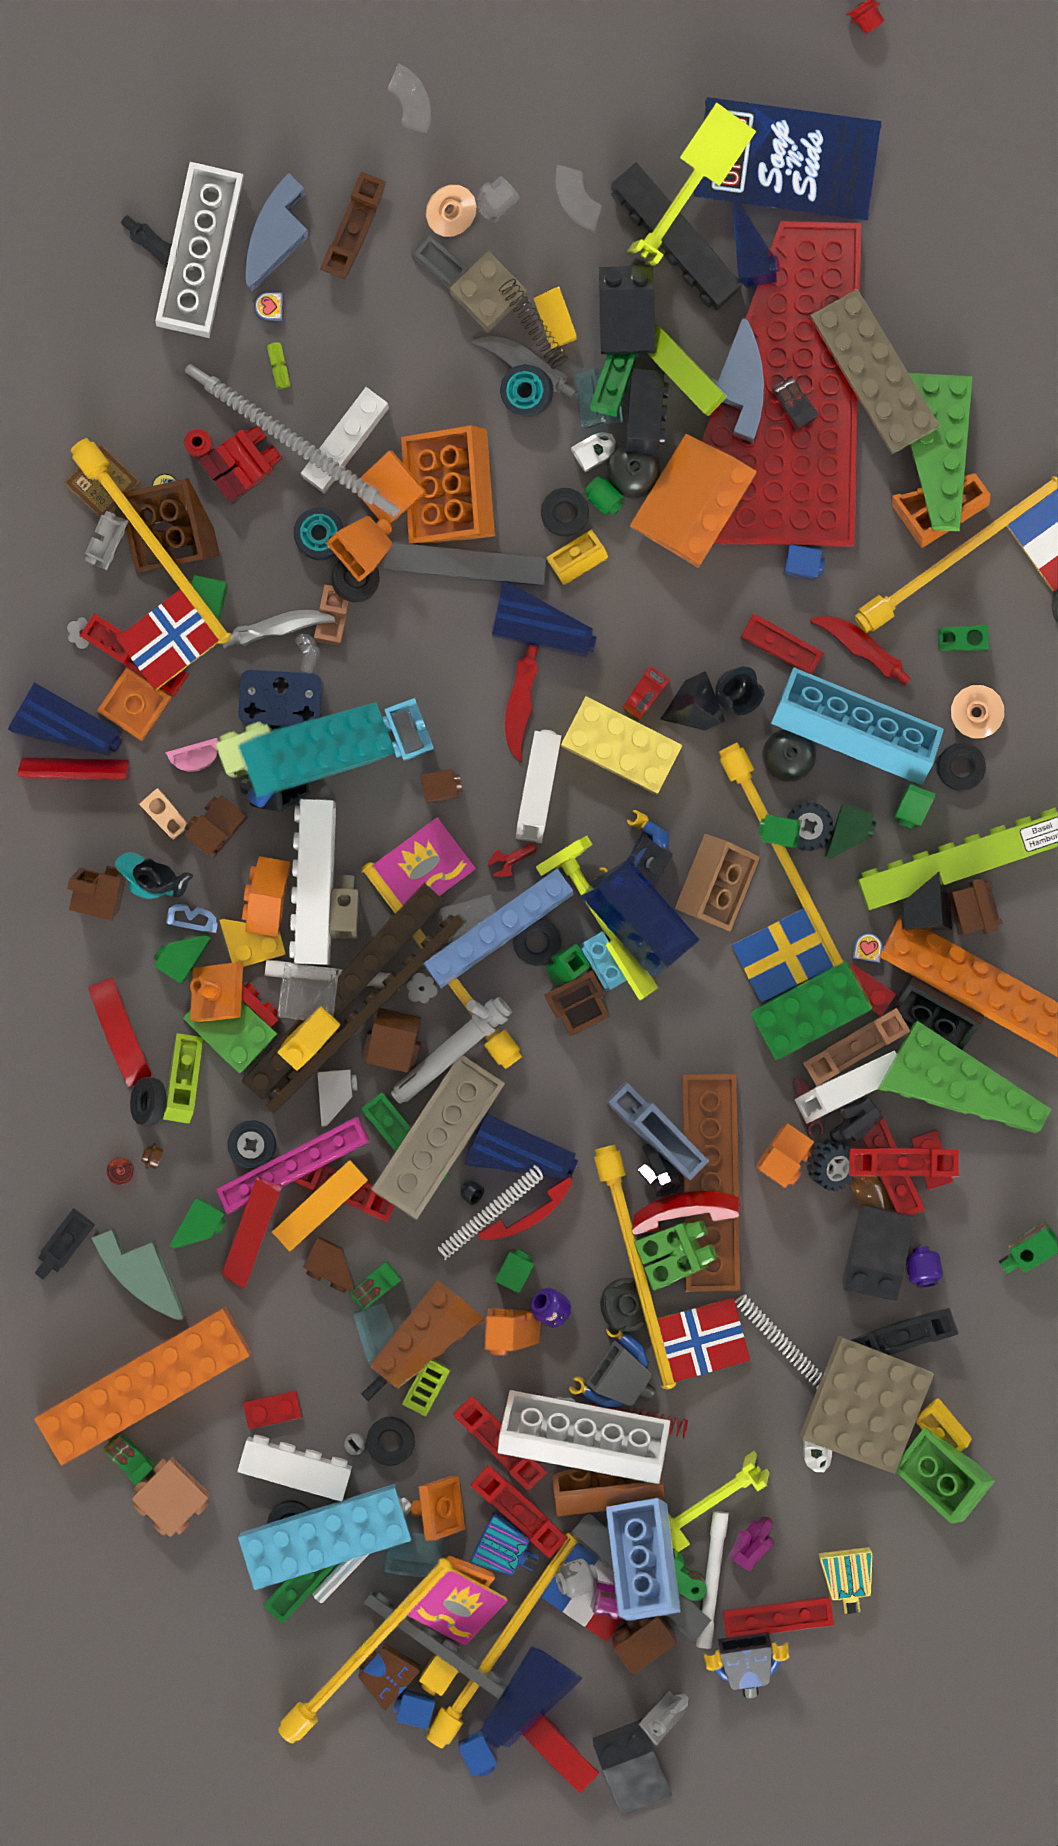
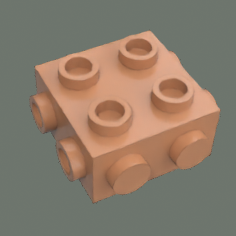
[132,1456,211,1537]

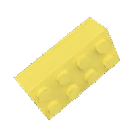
[561,696,682,795]

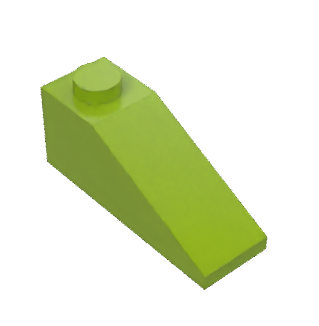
[163,1033,203,1124]

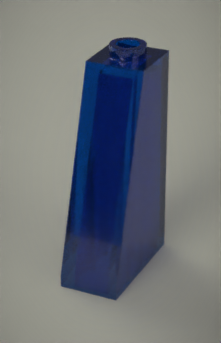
[492,581,597,658]
[8,682,123,756]
[465,1113,578,1179]
[480,1646,583,1748]

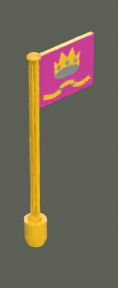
[361,817,523,1069]
[278,1558,507,1743]

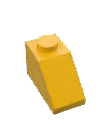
[277,1006,340,1071]

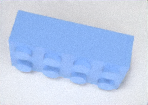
[606,1498,681,1621]

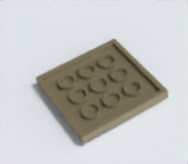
[799,1336,934,1474]

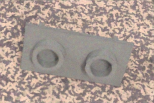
[84,511,128,570]
[639,1690,689,1745]

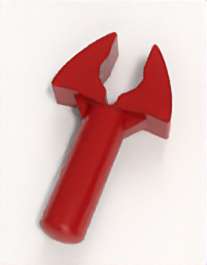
[488,842,537,877]

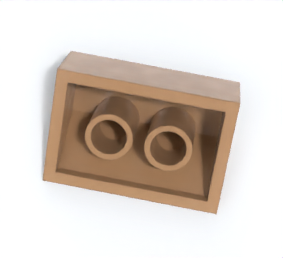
[675,834,760,932]

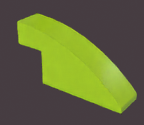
[647,324,728,416]

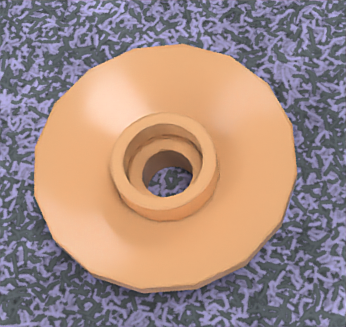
[426,185,477,237]
[951,685,1004,738]

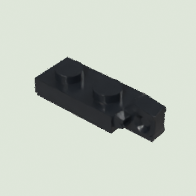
[35,1208,96,1279]

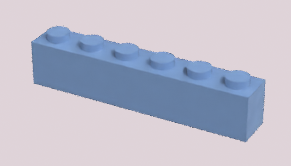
[424,869,573,988]

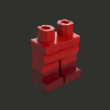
[198,425,282,505]

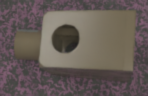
[329,875,360,940]

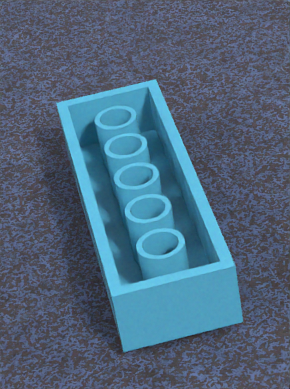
[771,667,944,785]
[238,1483,412,1590]

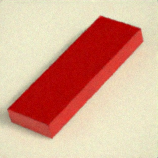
[740,613,824,675]

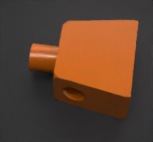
[326,516,392,582]

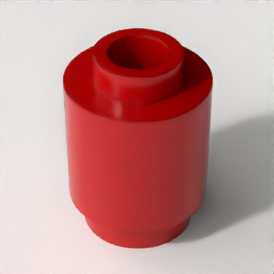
[184,429,214,460]

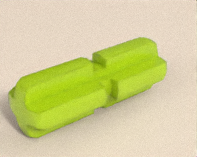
[267,342,291,389]

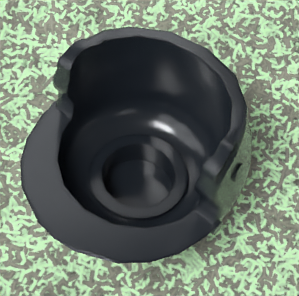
[715,666,765,716]

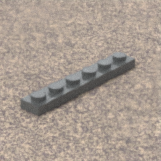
[364,1592,507,1698]

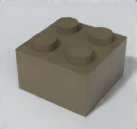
[450,251,526,333]

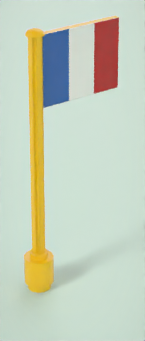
[854,476,1058,633]
[425,1533,623,1749]

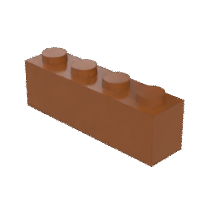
[369,1280,485,1389]
[552,1468,665,1516]

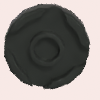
[600,1278,653,1332]

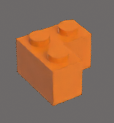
[242,856,291,937]
[755,1122,814,1188]

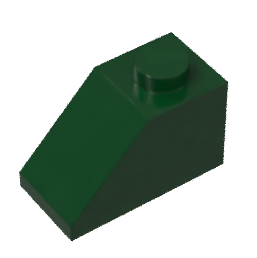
[825,805,877,859]

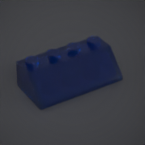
[581,859,699,977]

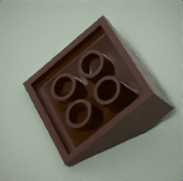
[122,478,220,573]

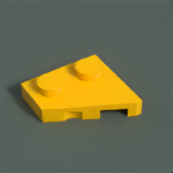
[219,919,287,967]

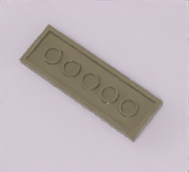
[810,289,940,454]
[371,1055,505,1220]

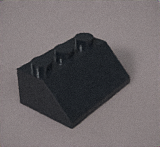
[889,975,984,1050]

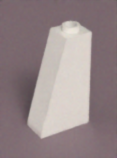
[515,730,561,844]
[795,1050,896,1124]

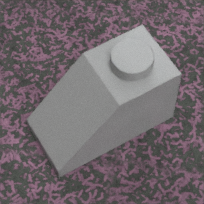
[318,1069,358,1126]

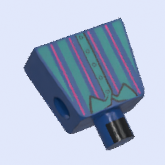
[470,1512,539,1575]

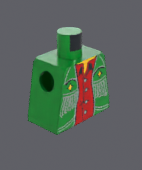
[999,1220,1058,1274]

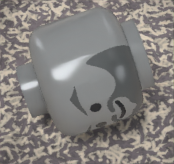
[556,1558,598,1598]

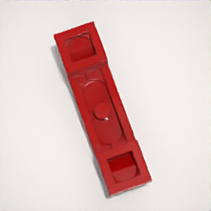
[88,977,154,1087]
[849,1148,959,1177]
[293,1165,395,1222]
[478,1176,573,1239]
[632,1191,740,1235]
[452,1395,547,1491]
[470,1465,568,1559]

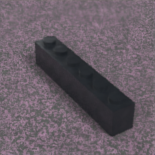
[611,162,742,311]

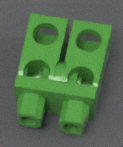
[634,1221,718,1291]

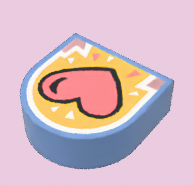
[255,292,283,321]
[852,934,882,963]

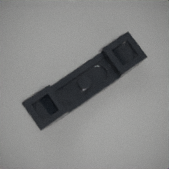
[850,1308,959,1355]

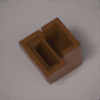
[67,865,126,921]
[947,878,1003,935]
[544,970,610,1036]
[362,1008,421,1073]

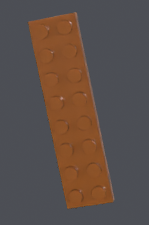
[682,1073,740,1291]

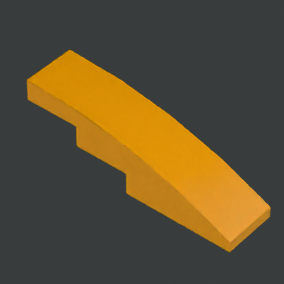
[272,1160,368,1252]

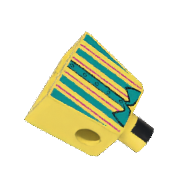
[818,1547,872,1614]

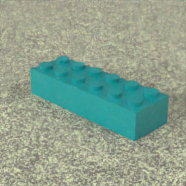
[238,702,396,797]

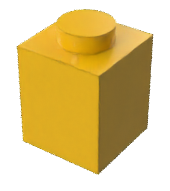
[419,1654,458,1696]

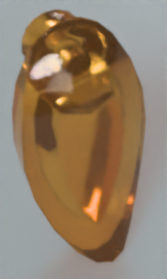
[851,1176,889,1210]

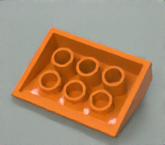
[401,425,495,544]
[630,434,757,568]

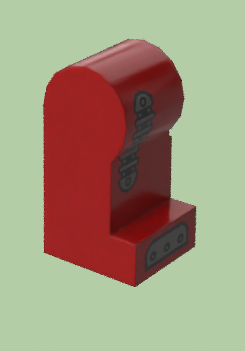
[622,666,670,720]

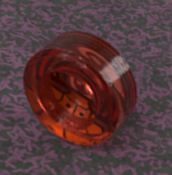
[106,1157,135,1185]

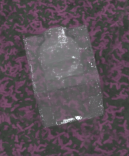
[477,175,520,223]

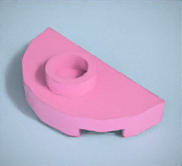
[165,738,219,772]

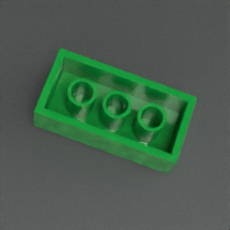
[750,959,873,1060]

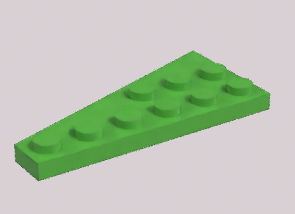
[909,373,973,531]
[878,1021,1052,1134]

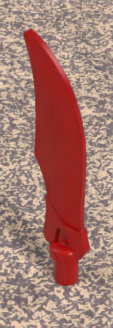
[810,616,912,686]
[505,645,539,762]

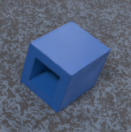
[783,545,825,580]
[393,1689,436,1730]
[458,1729,497,1777]

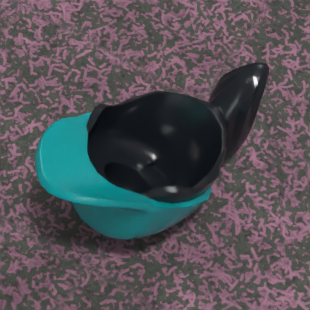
[115,852,193,899]

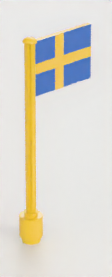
[719,742,843,1002]

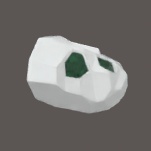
[571,432,615,473]
[803,1440,832,1472]

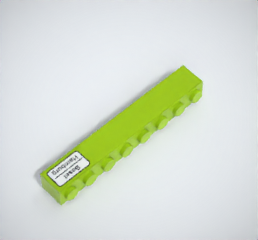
[856,807,1058,911]

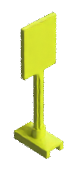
[627,103,756,266]
[536,836,659,1000]
[668,1451,770,1552]

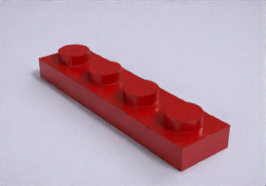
[863,1110,925,1215]
[722,1596,834,1638]

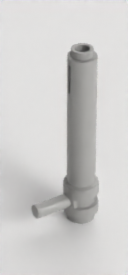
[391,997,512,1104]

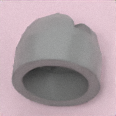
[344,1433,366,1455]

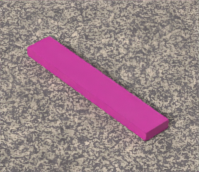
[216,1117,370,1214]

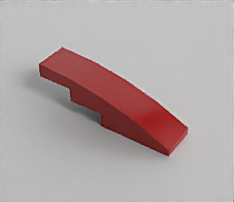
[79,613,189,697]
[502,1691,599,1794]

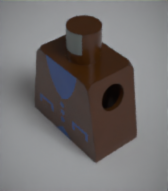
[353,1642,421,1710]

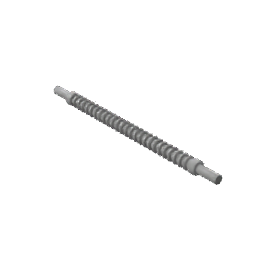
[185,364,400,517]

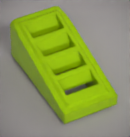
[402,1359,451,1417]

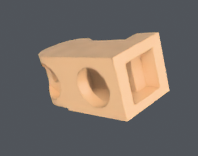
[139,788,188,840]

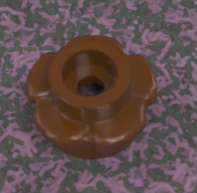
[141,1143,163,1169]

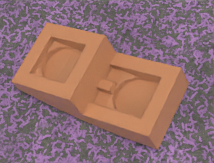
[314,585,349,647]

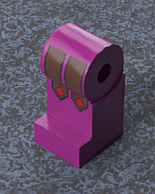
[590,1580,618,1619]

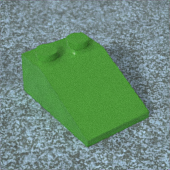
[183,999,279,1074]
[896,1427,995,1524]

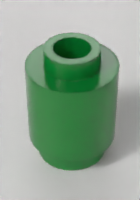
[584,476,624,516]

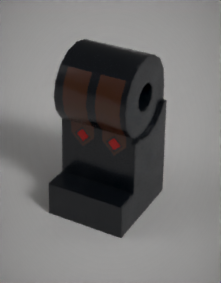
[772,376,819,432]

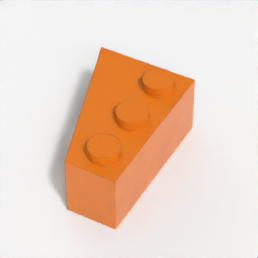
[892,473,991,548]
[485,1308,541,1355]

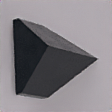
[660,671,726,730]
[901,872,952,930]

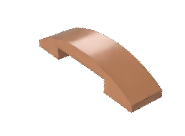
[803,1008,910,1086]

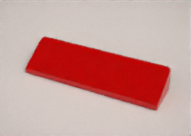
[17,757,129,780]
[221,1177,282,1288]

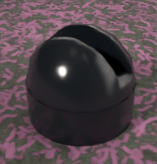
[460,1181,484,1205]

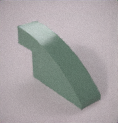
[92,1228,186,1320]

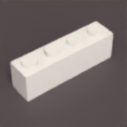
[301,387,389,494]
[237,1435,352,1502]

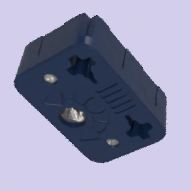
[238,670,323,728]

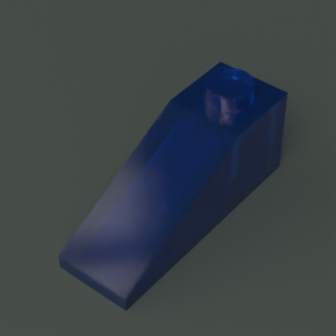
[733,201,780,288]

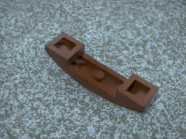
[320,172,386,280]

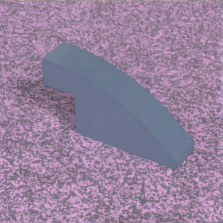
[246,173,309,292]
[717,318,764,443]
[605,1082,709,1180]

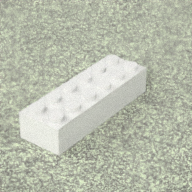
[156,162,243,338]
[290,799,336,965]
[498,1390,670,1484]

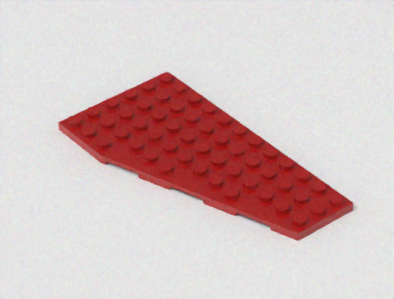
[702,221,861,547]

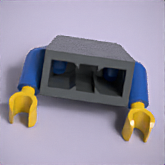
[569,1329,655,1408]

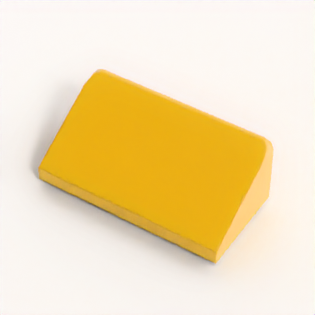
[534,287,577,349]
[546,529,608,585]
[916,1398,972,1451]

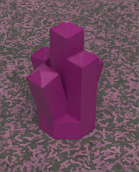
[728,1516,774,1571]

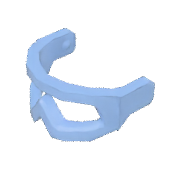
[166,904,218,933]

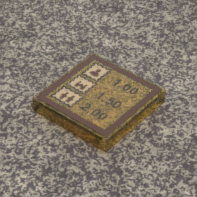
[64,444,141,518]

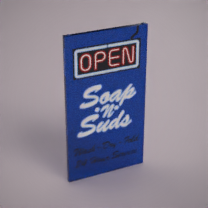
[693,97,882,220]

